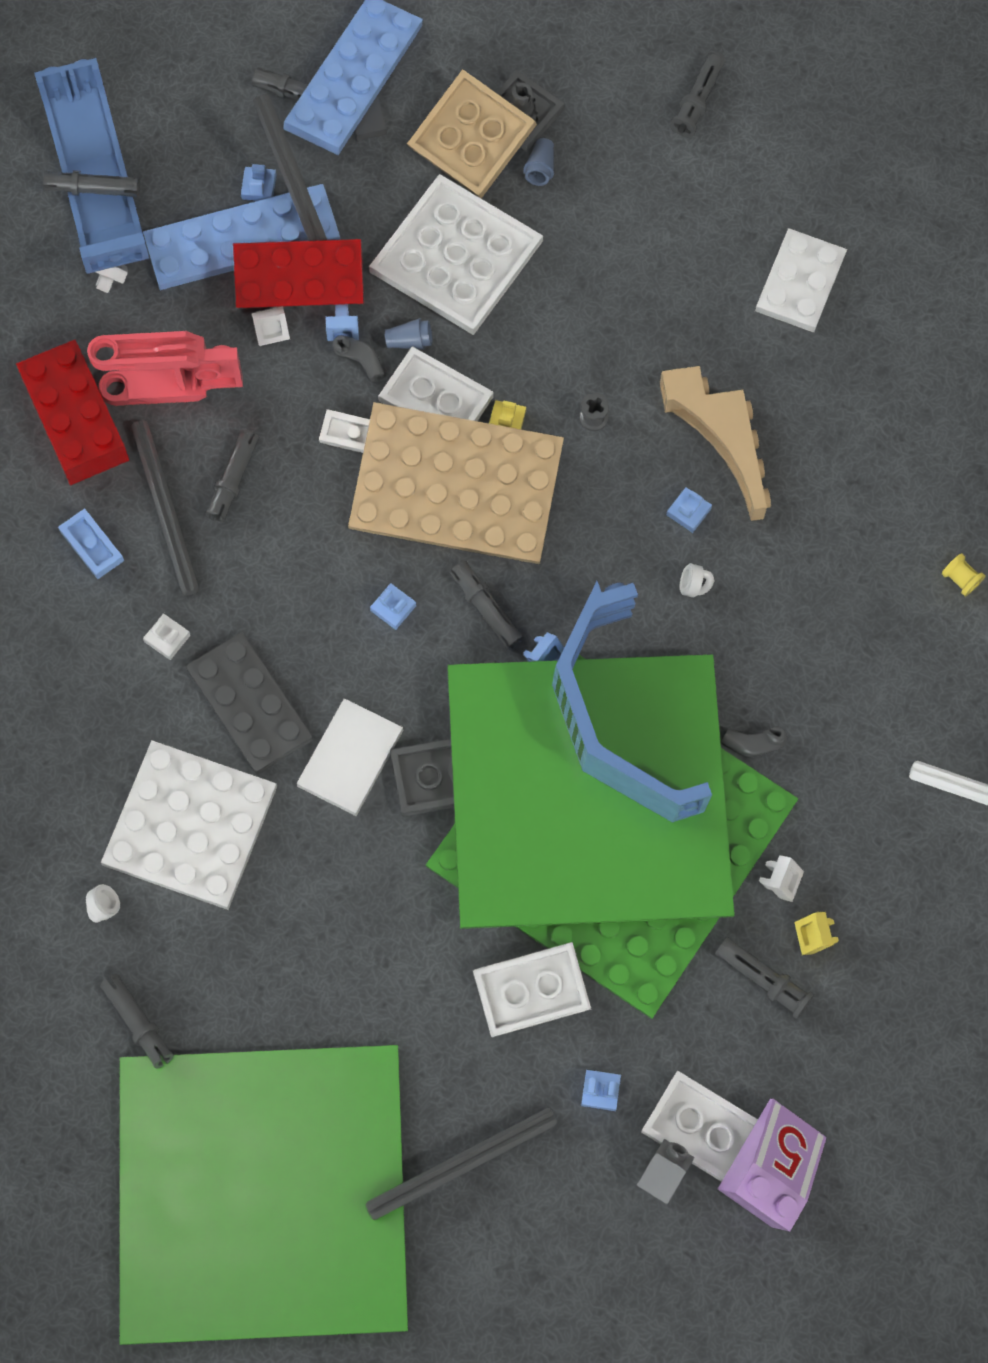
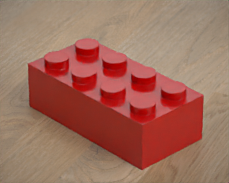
[233,239,364,308]
[16,339,130,486]

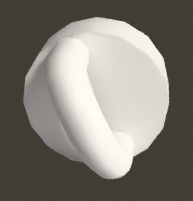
[680,563,714,598]
[86,884,120,923]

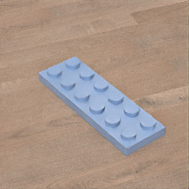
[283,0,423,155]
[143,184,340,290]

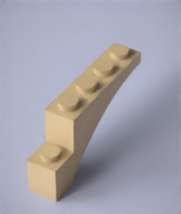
[660,366,771,521]

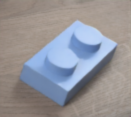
[58,508,124,579]

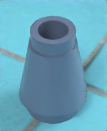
[523,138,554,186]
[385,318,433,350]

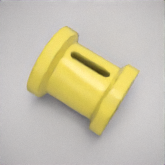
[942,553,986,597]

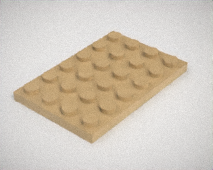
[348,402,564,564]

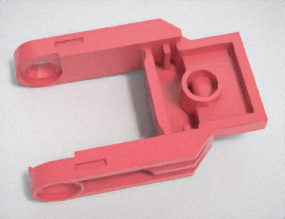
[87,331,243,406]

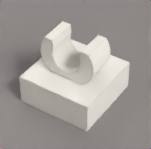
[96,265,128,293]
[252,306,290,346]
[143,613,190,660]
[759,855,804,902]

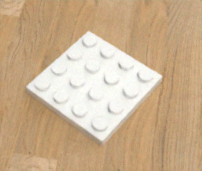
[369,174,543,335]
[101,740,277,910]

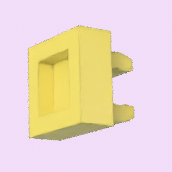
[489,400,526,429]
[794,912,839,955]

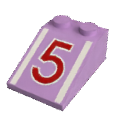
[718,1099,827,1232]

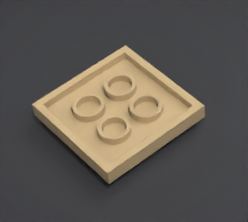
[407,69,537,198]

